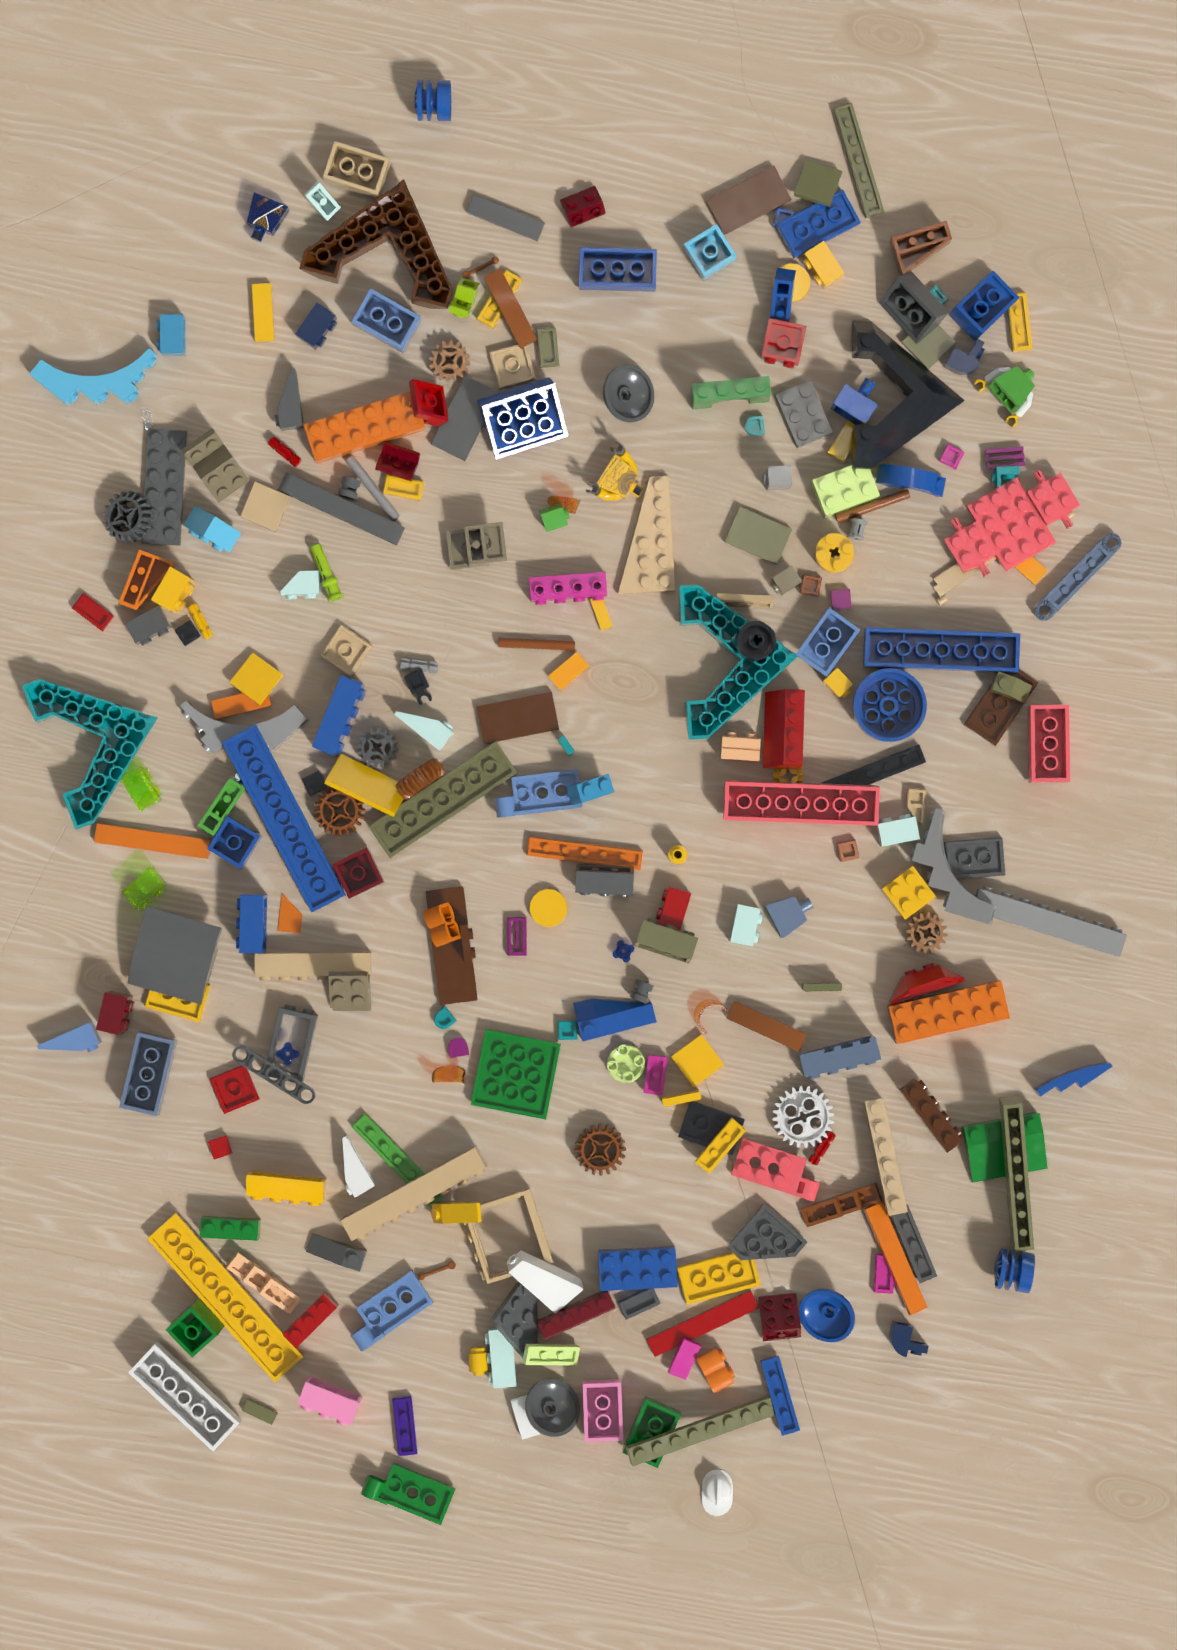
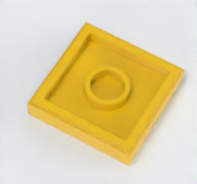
[229,653,283,705]
[671,1034,724,1088]
[661,1089,701,1107]

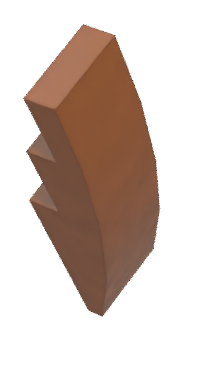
[483,269,537,349]
[727,1001,807,1052]
[800,1183,882,1227]

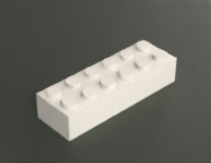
[128,1341,242,1451]

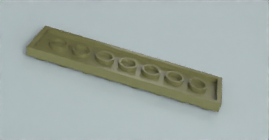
[369,741,517,858]

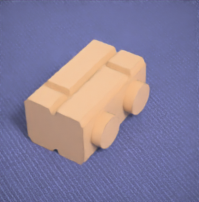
[720,732,761,762]

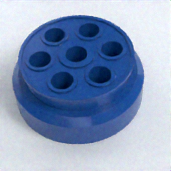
[852,668,927,742]

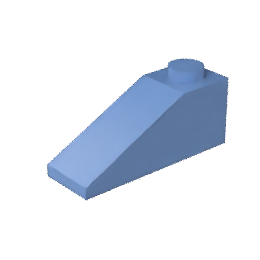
[37,1021,102,1052]

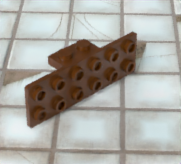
[426,886,478,1005]

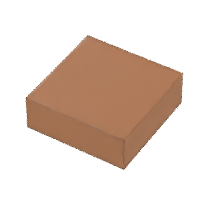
[836,839,860,862]

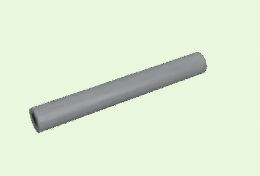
[346,455,400,521]

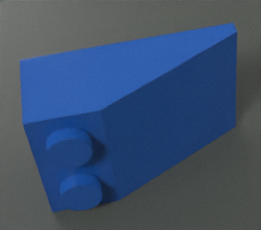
[949,271,1020,341]

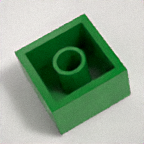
[166,1298,224,1357]

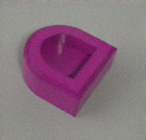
[448,1037,469,1058]

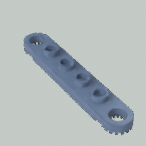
[1034,533,1122,621]

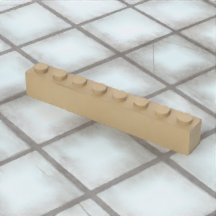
[341,1145,488,1241]

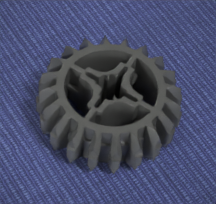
[103,491,154,543]

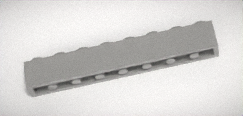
[975,886,1127,957]

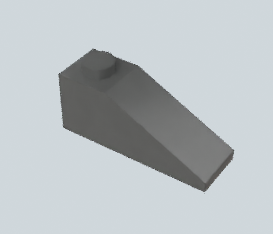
[275,368,304,431]
[306,1233,367,1272]

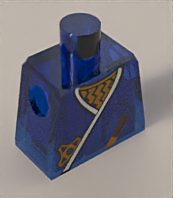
[247,192,290,242]

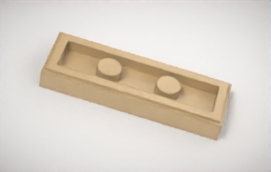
[716,593,774,608]

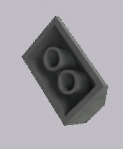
[879,271,949,344]

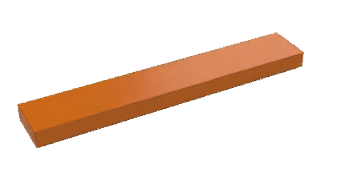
[94,823,211,859]
[527,836,643,870]
[863,1202,927,1315]

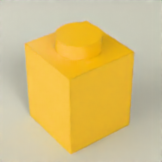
[822,668,853,698]

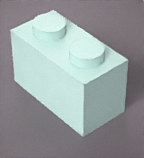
[876,814,920,847]
[729,904,763,946]

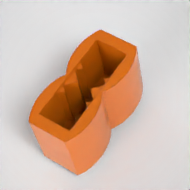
[423,902,461,947]
[696,1347,736,1393]

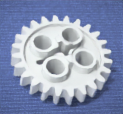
[772,1086,835,1148]

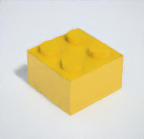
[151,567,195,614]
[880,866,936,920]

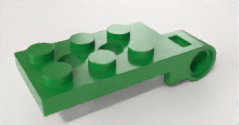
[361,1463,456,1525]

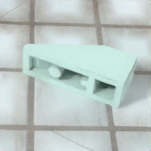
[394,711,454,751]

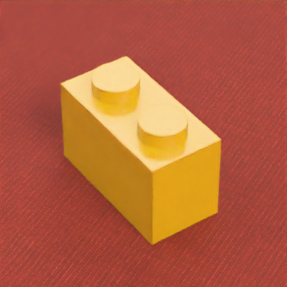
[803,241,844,289]

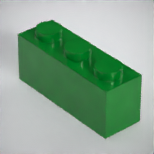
[200,1216,261,1241]

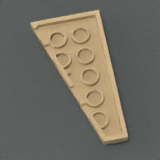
[618,476,675,594]

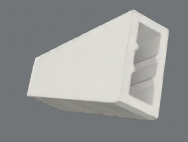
[507,1250,584,1313]

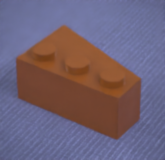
[889,221,952,276]

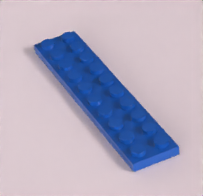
[222,725,346,912]

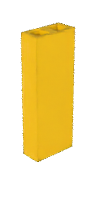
[590,598,613,630]

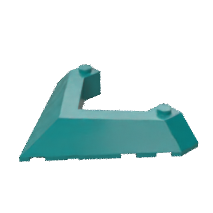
[678,585,798,740]
[22,679,158,830]

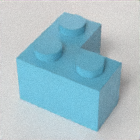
[183,506,241,553]

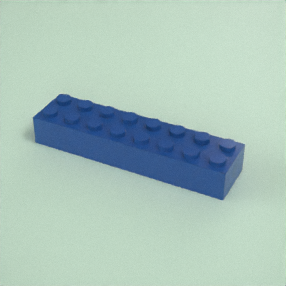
[863,627,1020,673]

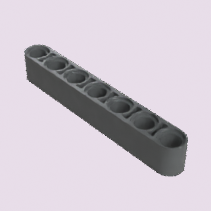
[277,472,405,545]

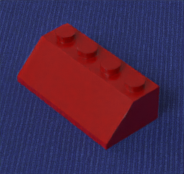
[763,689,805,769]

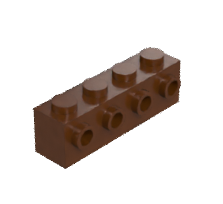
[899,1078,963,1153]

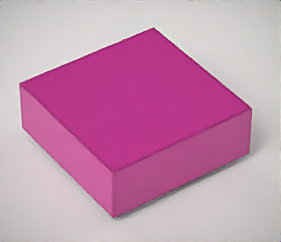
[939,444,965,470]

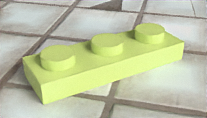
[522,1344,580,1366]

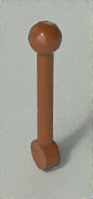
[462,257,499,279]
[417,1261,456,1280]

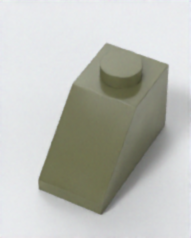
[989,671,1032,704]

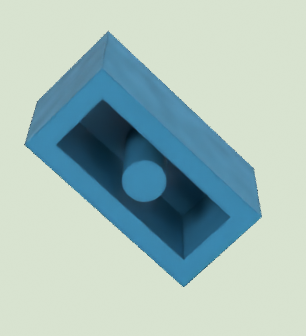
[157,314,186,356]
[566,774,614,805]

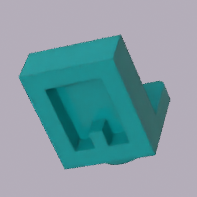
[991,466,1020,488]

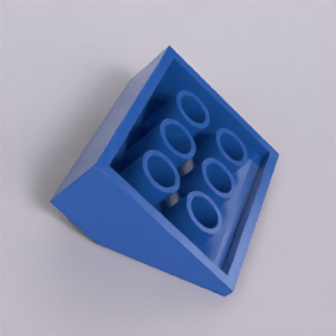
[477,377,568,459]

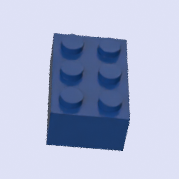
[236,894,267,953]

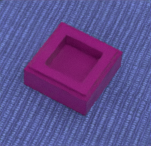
[830,589,852,610]

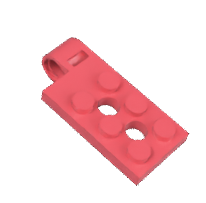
[731,1138,820,1201]

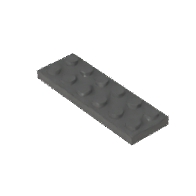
[142,429,187,546]

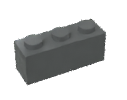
[575,864,634,897]

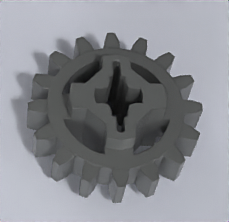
[356,727,399,768]

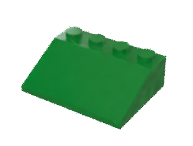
[961,1112,1048,1183]

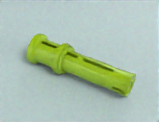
[310,543,344,602]

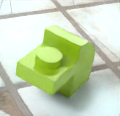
[448,277,480,318]

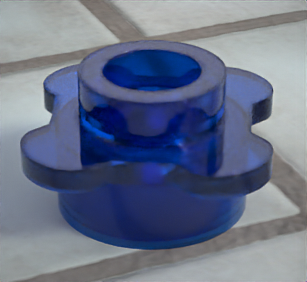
[612,940,635,962]
[276,1042,299,1066]

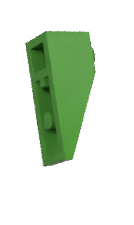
[196,778,246,837]

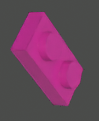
[643,1055,668,1096]

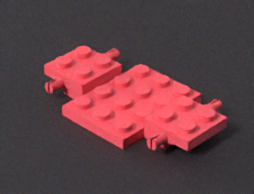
[944,469,1080,577]

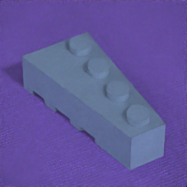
[798,1035,881,1080]

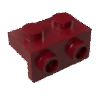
[560,186,606,227]
[375,442,420,482]

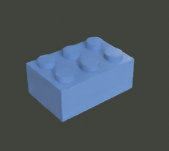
[351,288,422,353]

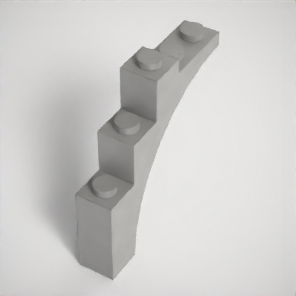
[180,701,309,754]
[910,808,997,925]

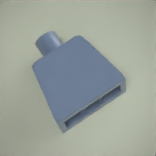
[765,896,813,938]

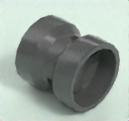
[338,476,361,500]
[630,979,654,1004]

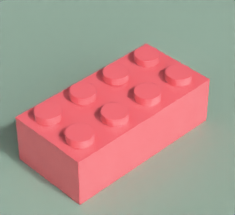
[1027,705,1070,783]

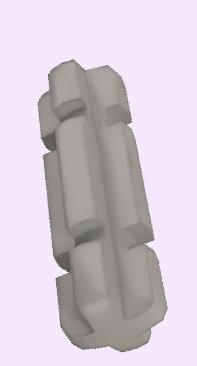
[400,658,438,673]

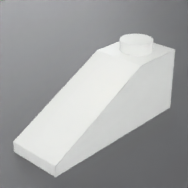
[342,1135,376,1197]

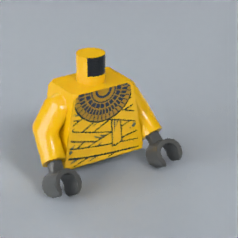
[586,441,644,501]

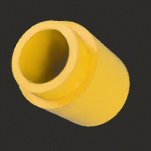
[668,845,687,864]
[468,1347,488,1376]

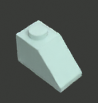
[304,181,341,221]

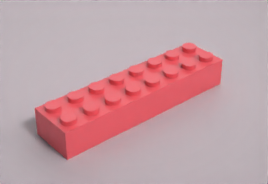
[723,780,880,826]

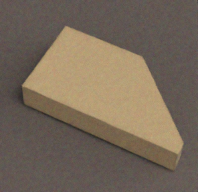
[906,788,927,825]

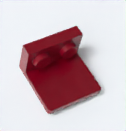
[758,1293,801,1341]

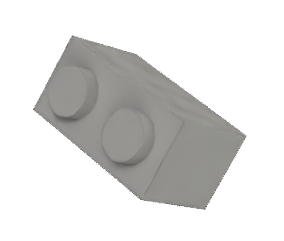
[762,465,792,491]

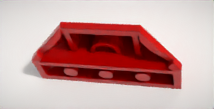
[889,963,965,1005]

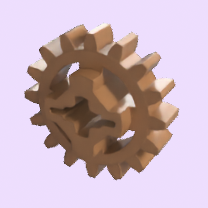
[429,340,470,383]
[905,912,948,954]

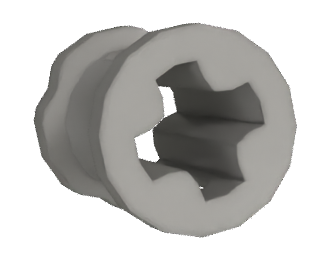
[847,518,868,541]

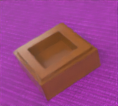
[800,574,822,597]

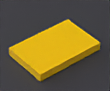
[144,985,211,1023]

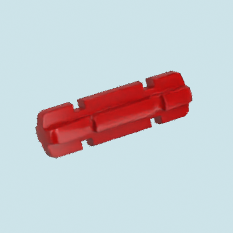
[268,437,301,467]
[808,1131,836,1166]

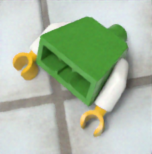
[974,366,1035,427]

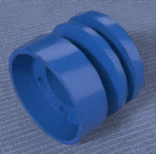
[415,80,452,121]
[994,1248,1035,1293]

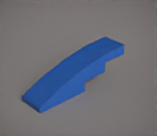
[1034,1062,1113,1097]

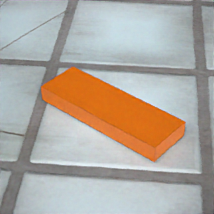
[211,693,272,720]

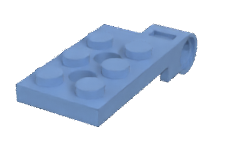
[495,769,583,818]
[350,1270,433,1352]

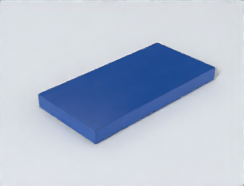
[776,189,861,259]

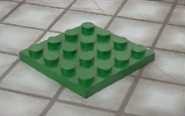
[471,1029,561,1120]

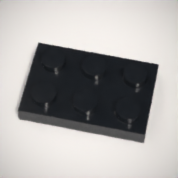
[678,1101,745,1156]

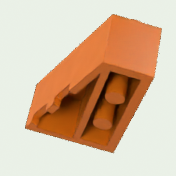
[118,549,175,610]

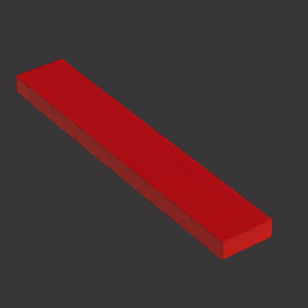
[647,1290,759,1357]

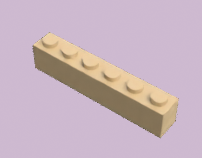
[255,952,372,980]
[863,1098,908,1216]

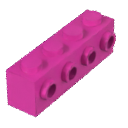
[529,572,607,605]

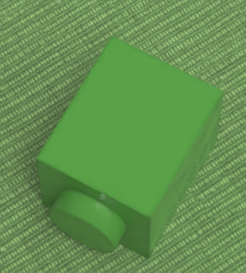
[539,503,570,532]

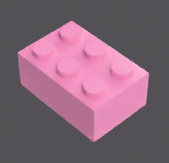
[297,1376,362,1426]
[583,1379,623,1442]

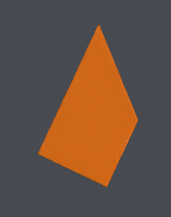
[278,894,303,933]

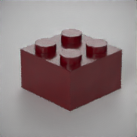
[332,847,385,899]
[96,991,135,1035]

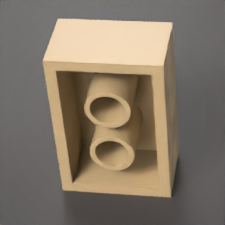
[323,141,391,199]

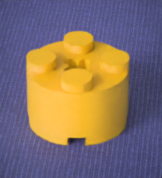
[815,533,854,574]

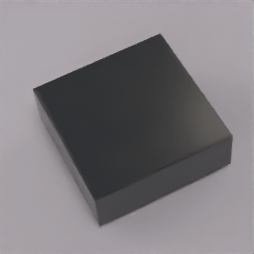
[175,620,201,647]
[302,771,328,796]

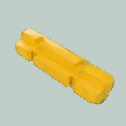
[188,603,213,640]

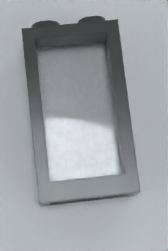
[267,1005,318,1082]

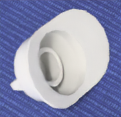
[702,1469,733,1516]

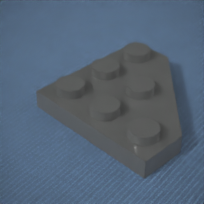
[726,1204,807,1260]
[490,1281,538,1358]

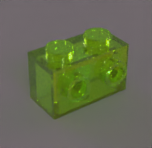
[121,767,162,812]

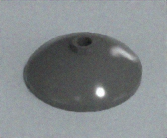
[603,365,654,423]
[525,1378,580,1437]

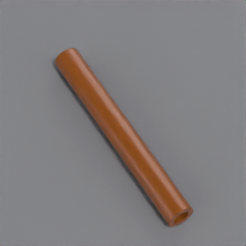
[835,489,910,523]
[498,638,575,651]

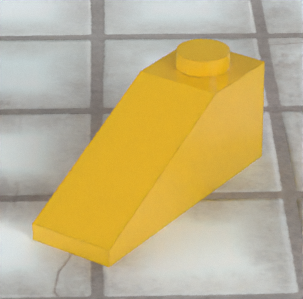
[431,1200,482,1224]

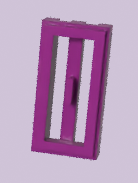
[985,446,1025,470]
[507,917,527,956]

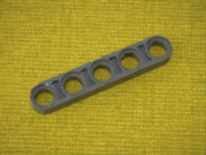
[232,1045,316,1104]

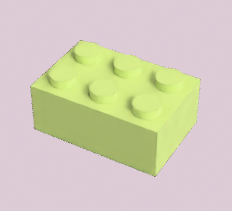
[811,465,880,518]

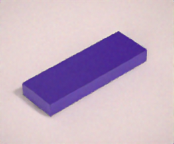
[392,1396,418,1456]

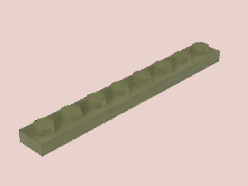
[626,1396,775,1466]

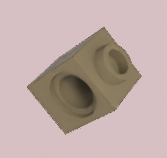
[771,565,802,595]

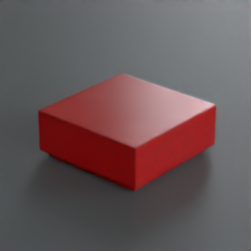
[208,1135,233,1160]

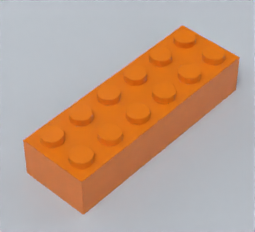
[304,391,426,464]
[887,980,1010,1044]

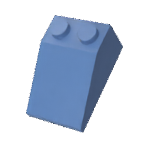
[795,607,860,677]

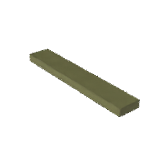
[833,102,884,219]

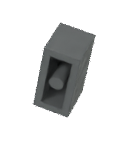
[125,606,172,646]

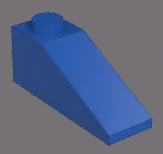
[770,268,796,322]

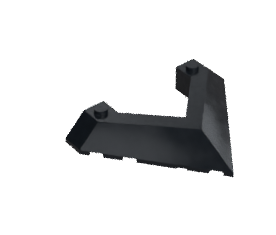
[852,320,965,469]

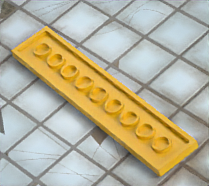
[147,1212,304,1383]

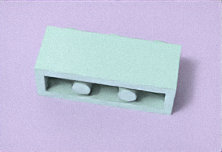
[485,1327,517,1388]

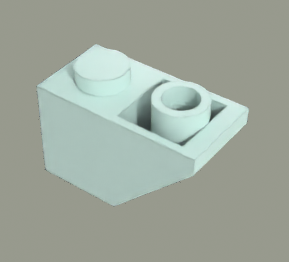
[280,570,321,600]

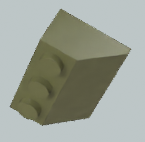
[634,918,698,964]

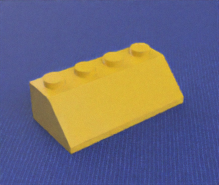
[246,1171,327,1206]

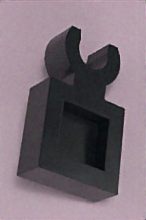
[404,669,432,705]

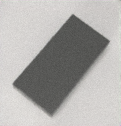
[618,1288,661,1320]

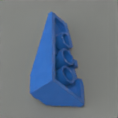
[573,999,657,1042]

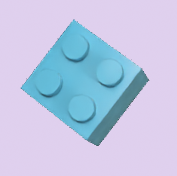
[683,224,737,281]

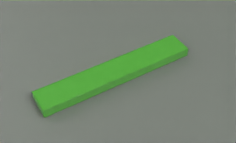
[351,1113,446,1209]

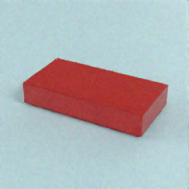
[72,593,115,632]

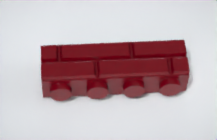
[537,1291,616,1340]

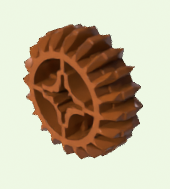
[395,758,445,799]
[314,787,366,837]
[574,1123,626,1176]

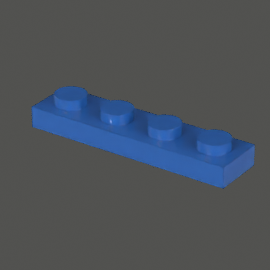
[760,1355,800,1436]

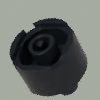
[735,621,776,661]

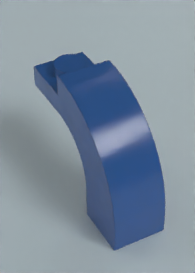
[876,464,946,497]

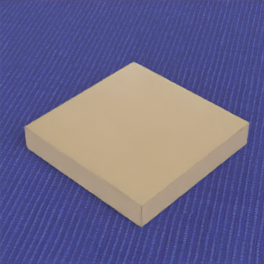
[489,344,536,390]
[240,482,291,532]
[319,625,373,678]

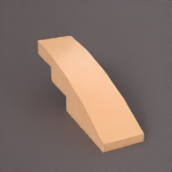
[226,1251,301,1314]

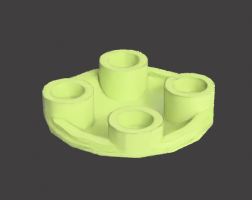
[607,1045,645,1083]

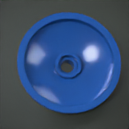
[799,1289,855,1342]

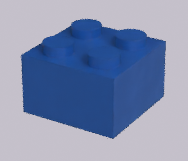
[207,816,262,869]

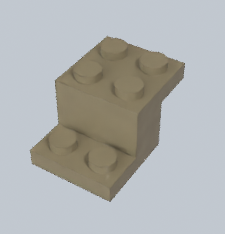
[181,428,250,503]
[446,522,507,570]
[328,971,371,1011]

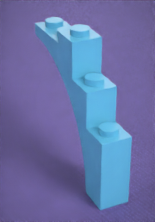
[29,348,157,406]

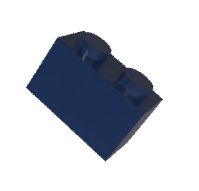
[295,303,337,350]

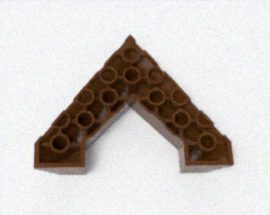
[299,179,453,309]

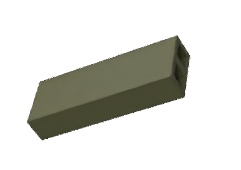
[242,1398,278,1425]

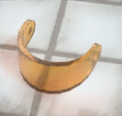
[547,496,581,514]
[694,999,728,1034]
[432,1065,466,1084]

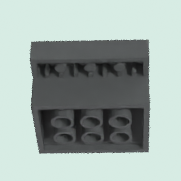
[127,906,222,1005]

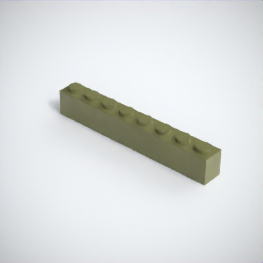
[999,1096,1034,1252]

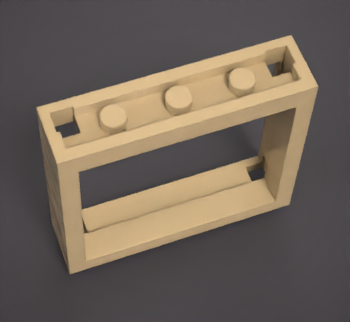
[464,1188,554,1284]

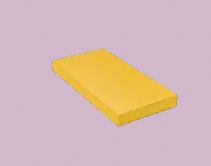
[324,754,403,817]
[677,1252,761,1305]

